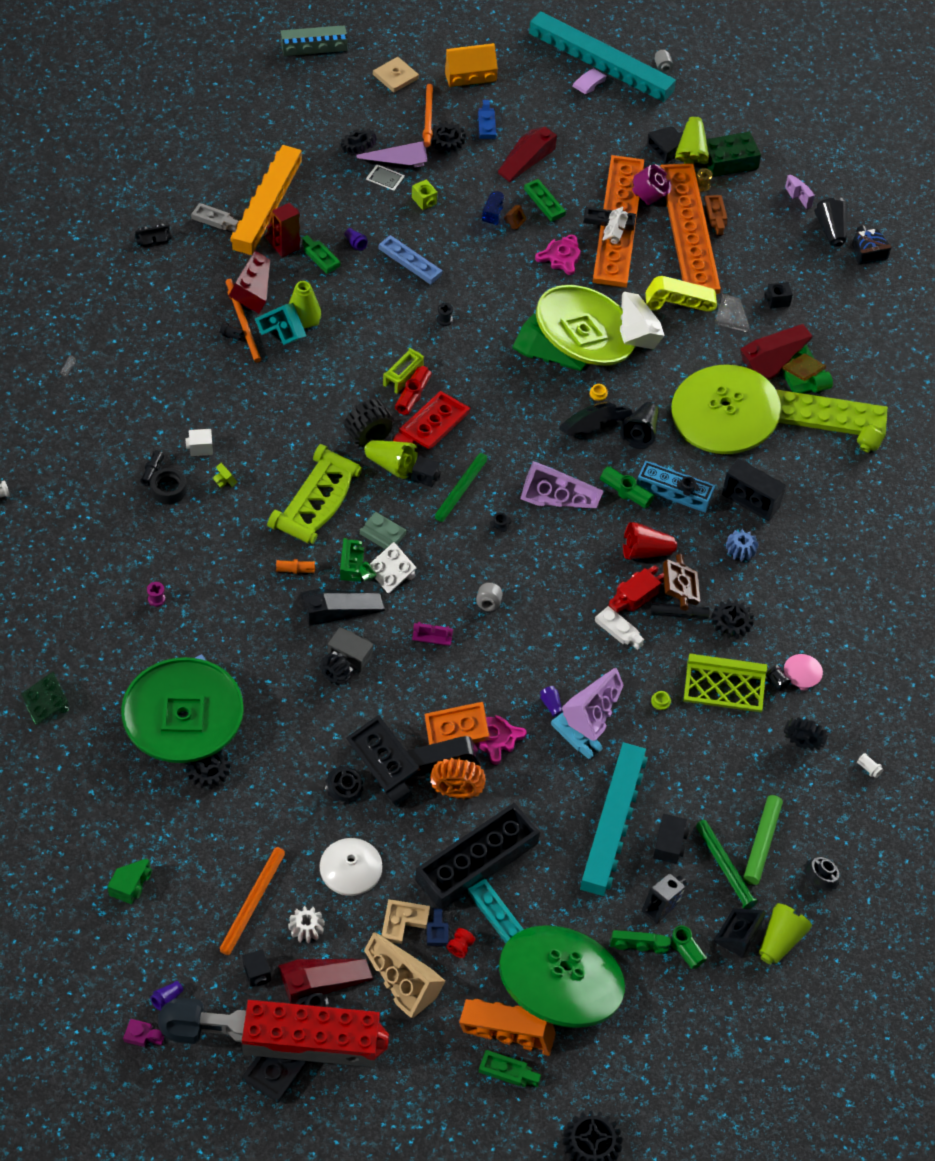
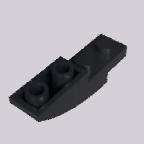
[559,401,632,436]

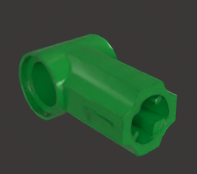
[671,925,707,970]

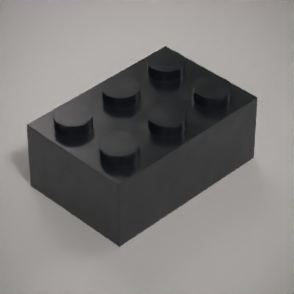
[721,458,786,521]

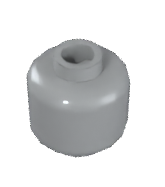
[476,583,503,611]

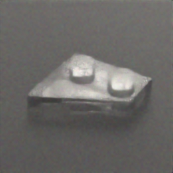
[715,294,749,332]

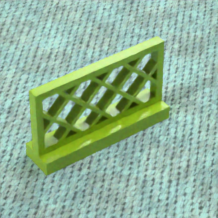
[683,654,767,712]

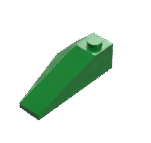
[512,313,588,371]

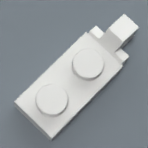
[595,606,644,650]

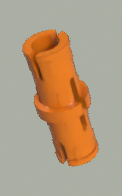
[276,559,315,574]

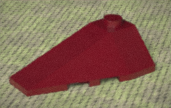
[278,959,373,1004]

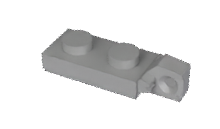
[191,203,239,232]

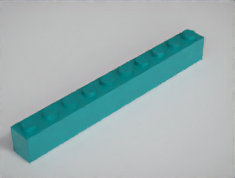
[529,11,676,102]

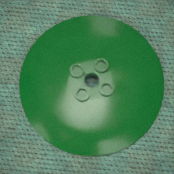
[121,657,244,763]
[499,925,625,1028]

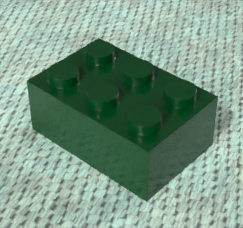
[706,131,761,177]

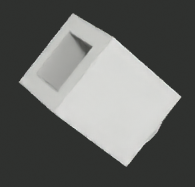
[186,429,213,456]

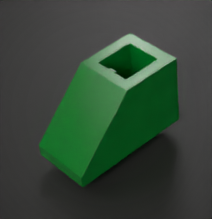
[107,859,152,904]

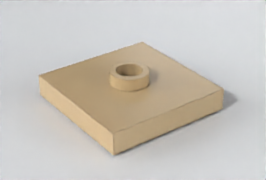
[373,57,419,93]

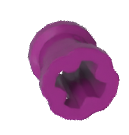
[147,582,165,607]

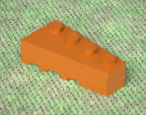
[459,999,556,1056]

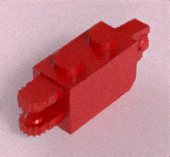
[608,565,664,613]

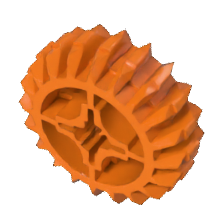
[430,758,486,799]

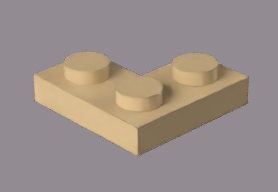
[381,899,430,944]

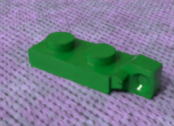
[302,235,341,274]
[479,1050,541,1087]

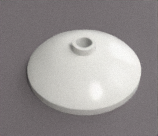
[320,838,382,896]

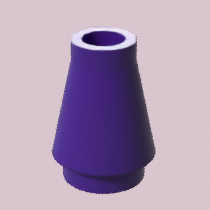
[344,228,368,251]
[540,686,563,717]
[150,981,183,1010]

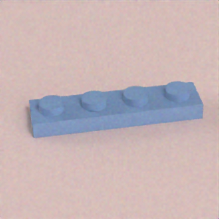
[379,235,442,285]

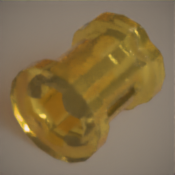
[697,168,713,191]

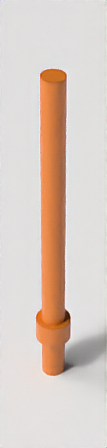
[422,84,433,147]
[225,279,261,363]

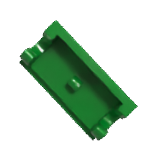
[340,538,364,582]

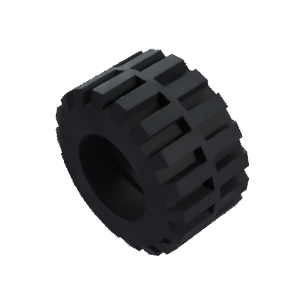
[344,399,395,448]

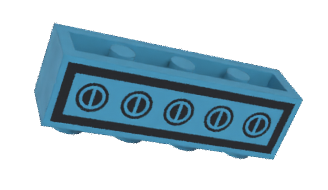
[637,461,715,513]

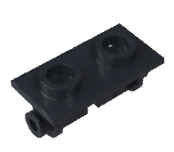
[135,224,172,246]

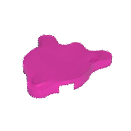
[535,235,581,275]
[475,715,527,765]

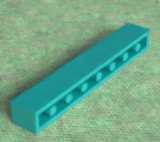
[580,742,648,896]

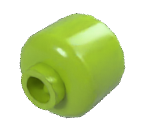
[857,424,884,453]

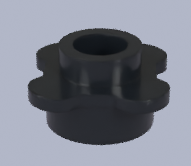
[677,476,699,496]
[490,512,512,532]

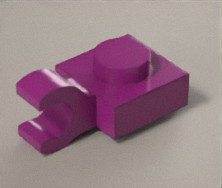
[123,1019,164,1047]

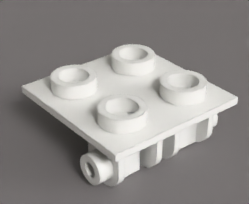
[370,542,417,594]

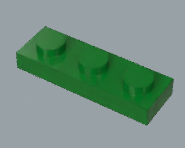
[524,179,566,222]

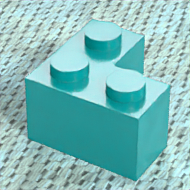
[255,303,307,345]

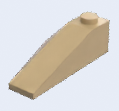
[364,932,445,1018]

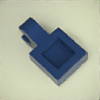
[427,909,448,946]

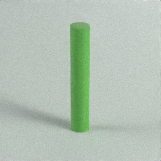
[743,795,783,885]

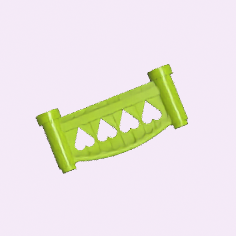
[267,444,362,544]

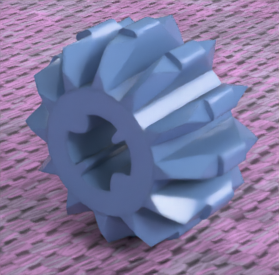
[726,529,758,562]

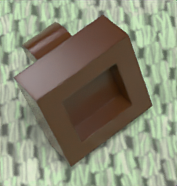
[503,205,527,229]

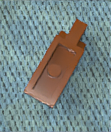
[704,195,728,235]

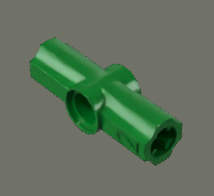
[600,466,655,509]

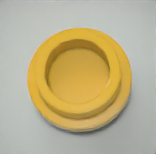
[589,384,608,401]

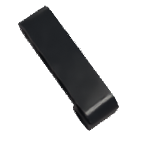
[407,736,480,777]

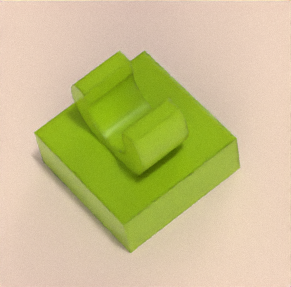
[213,463,238,488]

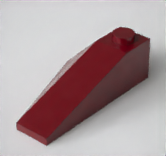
[498,126,557,182]
[740,324,813,380]

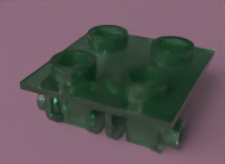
[21,672,69,725]

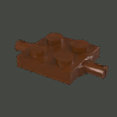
[663,554,700,610]

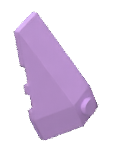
[356,141,427,167]
[520,461,603,508]
[562,668,624,741]

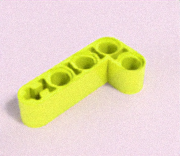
[645,276,717,312]

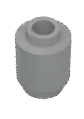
[654,50,674,73]

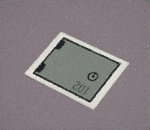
[366,164,405,190]

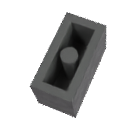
[328,627,374,671]

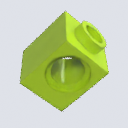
[412,179,438,210]

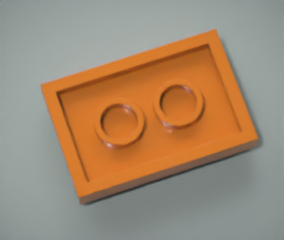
[424,702,490,745]

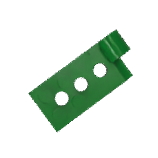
[780,344,833,394]

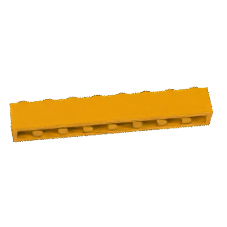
[230,145,302,255]

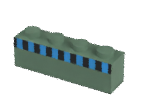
[281,25,348,56]

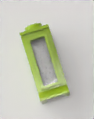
[383,348,424,394]

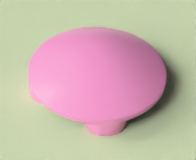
[783,654,823,690]

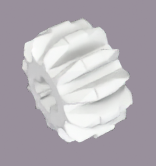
[288,906,325,944]

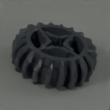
[562,1110,623,1161]

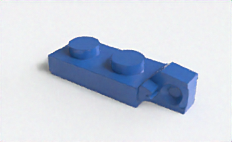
[478,100,496,139]

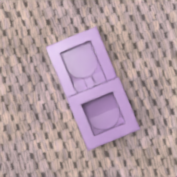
[573,68,606,94]
[785,175,815,209]

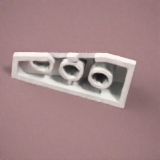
[620,292,665,349]

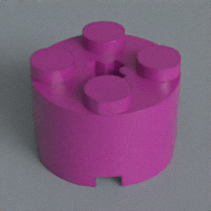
[632,164,671,205]

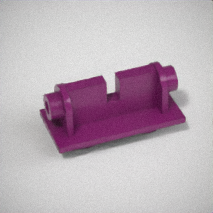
[412,622,453,646]

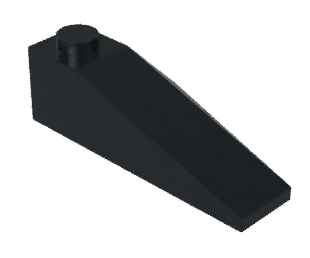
[300,589,385,626]

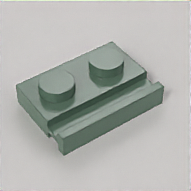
[360,512,406,549]

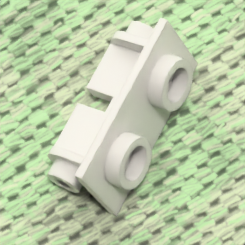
[603,207,628,244]

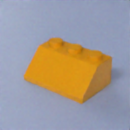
[445,43,498,87]

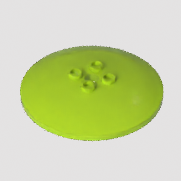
[536,285,635,365]
[671,365,781,454]

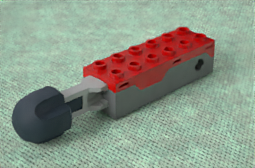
[158,998,389,1067]

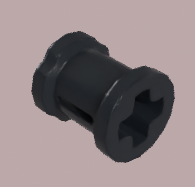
[437,303,453,326]
[766,665,791,691]

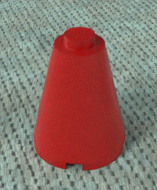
[623,522,677,560]

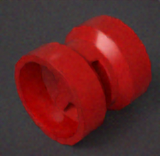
[447,928,475,958]

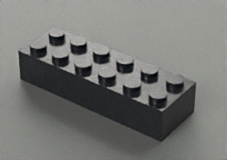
[415,803,540,909]

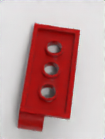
[393,391,470,449]

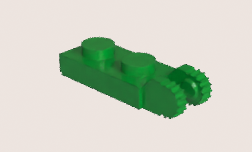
[610,930,671,954]

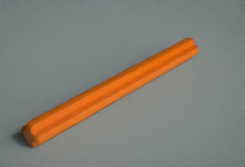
[220,847,285,955]

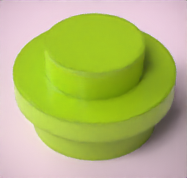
[651,691,671,710]

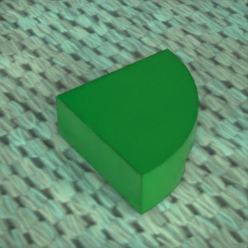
[359,561,377,581]

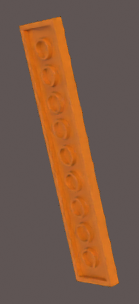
[592,155,644,288]
[660,163,721,294]

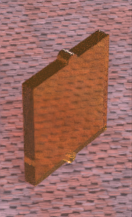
[783,353,826,381]

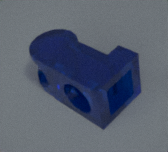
[482,191,504,225]

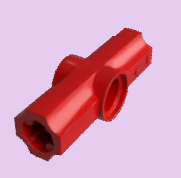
[395,366,432,415]

